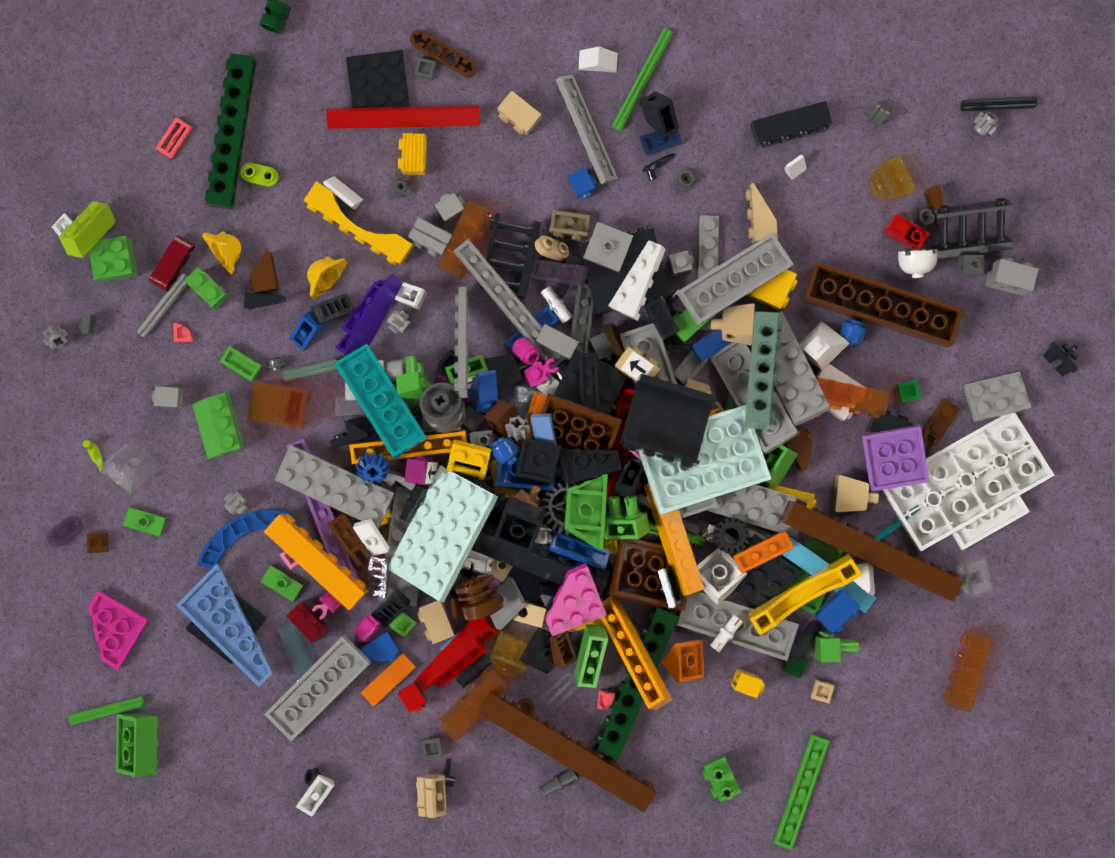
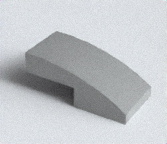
[382,470,417,491]

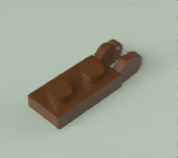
[922,399,960,453]
[327,513,373,567]

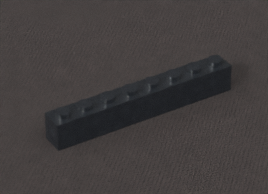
[471,523,610,597]

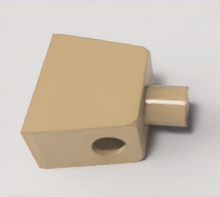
[711,304,755,345]
[832,475,879,512]
[513,601,548,628]

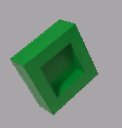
[896,380,921,403]

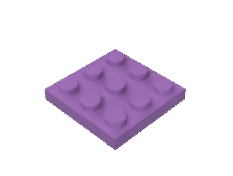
[861,425,929,492]

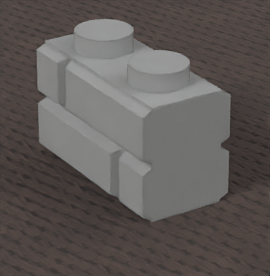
[408,217,454,258]

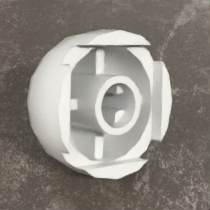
[898,249,937,278]

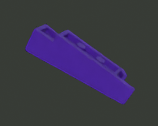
[335,274,403,356]

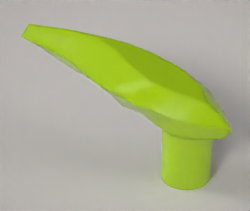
[83,440,104,473]

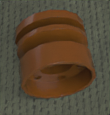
[454,573,504,621]

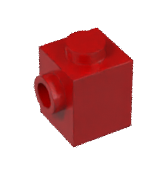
[397,680,428,713]

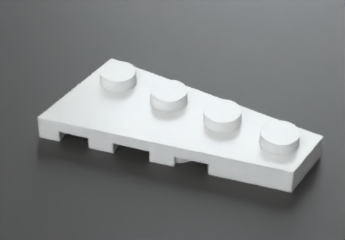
[609,241,666,321]

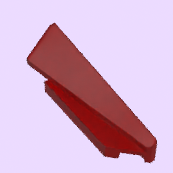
[416,617,499,691]

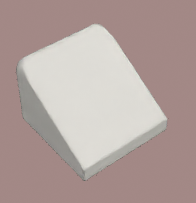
[784,155,807,180]

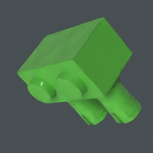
[396,356,433,406]
[604,495,650,539]
[814,631,859,662]
[701,754,741,802]

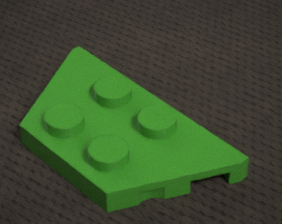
[564,474,608,550]

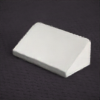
[323,176,363,210]
[296,774,335,817]

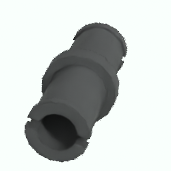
[539,769,579,798]

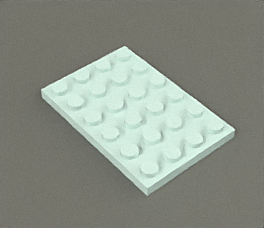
[638,405,771,515]
[387,466,498,603]

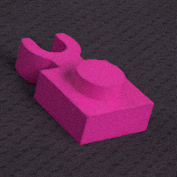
[523,358,560,388]
[311,591,342,621]

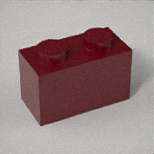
[286,601,330,644]

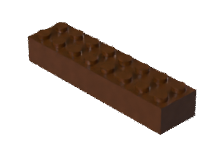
[801,262,964,348]

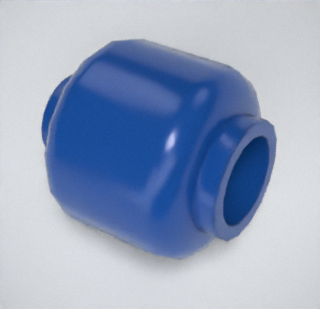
[839,318,867,348]
[491,436,520,465]

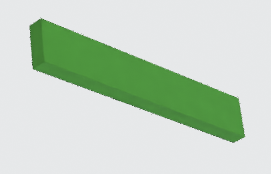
[773,733,830,850]

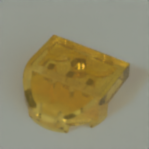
[870,155,917,200]
[491,630,530,677]

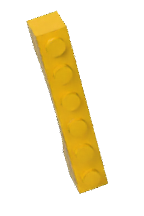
[304,181,414,266]
[748,554,862,635]

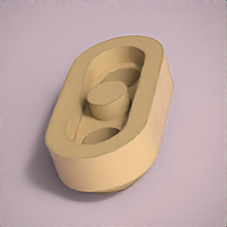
[535,236,569,261]

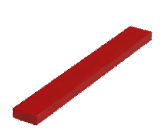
[326,105,480,129]

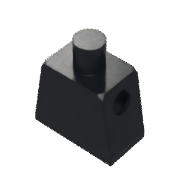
[639,91,679,138]
[484,354,530,394]

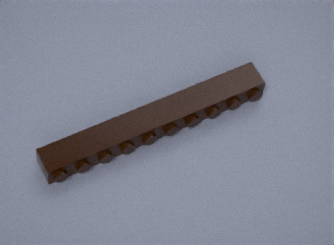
[779,499,963,602]
[478,690,656,813]

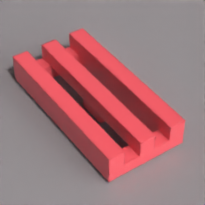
[155,117,193,160]

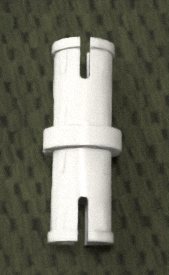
[541,286,573,324]
[710,614,743,653]

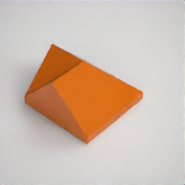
[661,639,704,683]

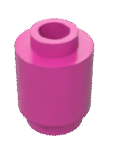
[512,338,540,365]
[353,614,382,643]

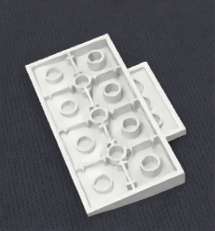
[883,413,1055,553]

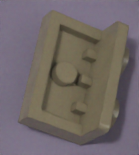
[549,210,590,241]

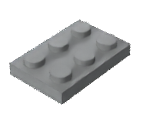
[963,372,1032,422]

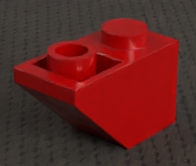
[882,213,930,250]

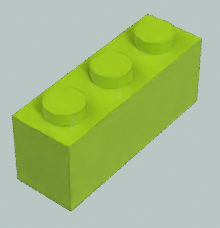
[59,201,116,258]

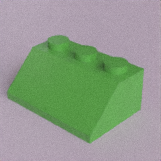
[192,393,245,459]
[116,714,159,777]

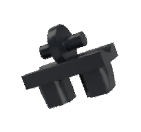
[1043,341,1079,377]

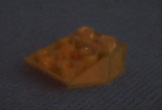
[248,382,311,429]

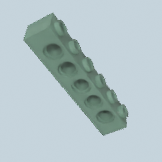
[745,312,783,430]

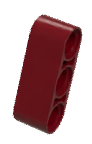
[149,235,195,292]

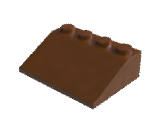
[532,393,622,450]
[605,539,695,611]

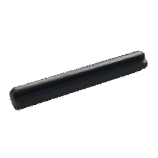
[960,97,1037,111]

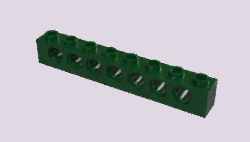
[205,53,257,210]
[595,606,679,760]

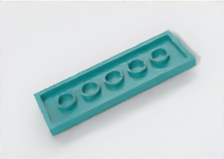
[334,344,427,459]

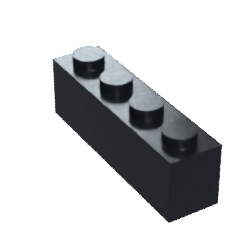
[750,101,832,148]

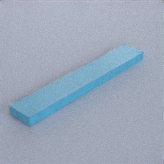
[782,536,876,613]

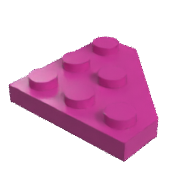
[545,563,607,636]
[88,590,149,670]

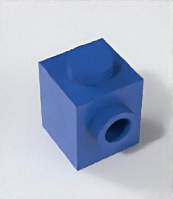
[568,167,597,200]

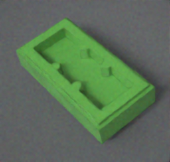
[219,345,263,382]
[123,507,167,537]
[260,565,304,602]

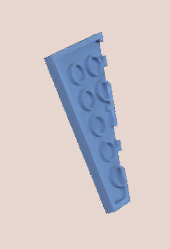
[176,563,274,687]

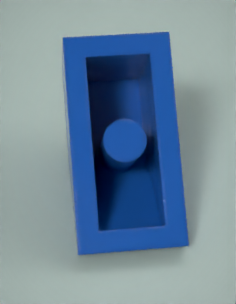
[289,309,328,351]
[468,370,497,412]
[359,630,401,662]

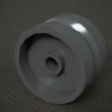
[419,383,466,433]

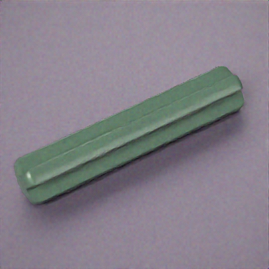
[282,359,338,381]

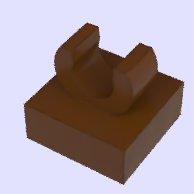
[87,533,108,553]

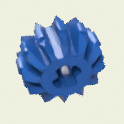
[356,450,390,485]

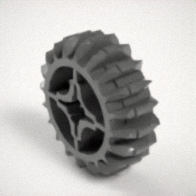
[541,482,576,535]

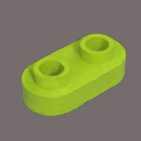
[240,163,279,187]

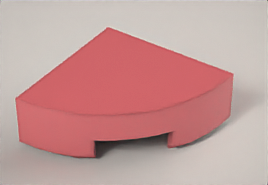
[173,323,194,342]
[597,690,615,710]

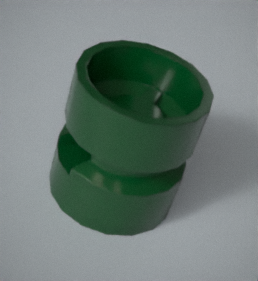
[259,0,291,34]

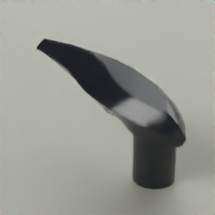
[642,153,675,181]

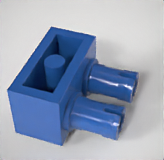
[813,588,861,634]

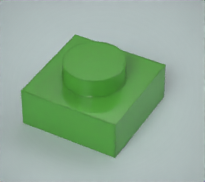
[389,612,417,637]

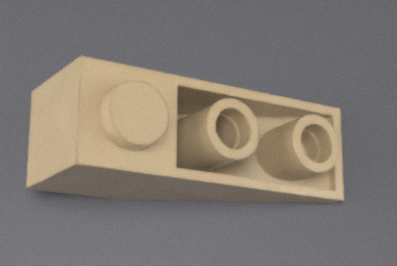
[746,183,778,243]

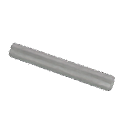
[137,273,188,338]

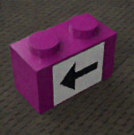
[404,456,441,485]

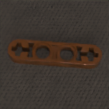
[410,30,477,78]

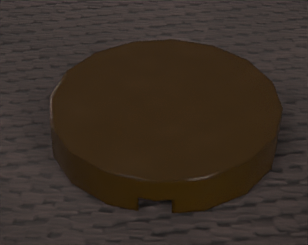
[604,322,625,359]

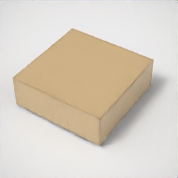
[810,679,835,704]

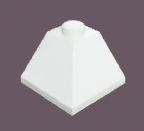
[799,321,849,370]

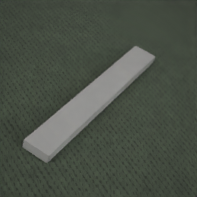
[453,239,566,369]

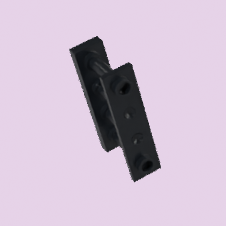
[931,198,1014,259]
[478,213,541,299]

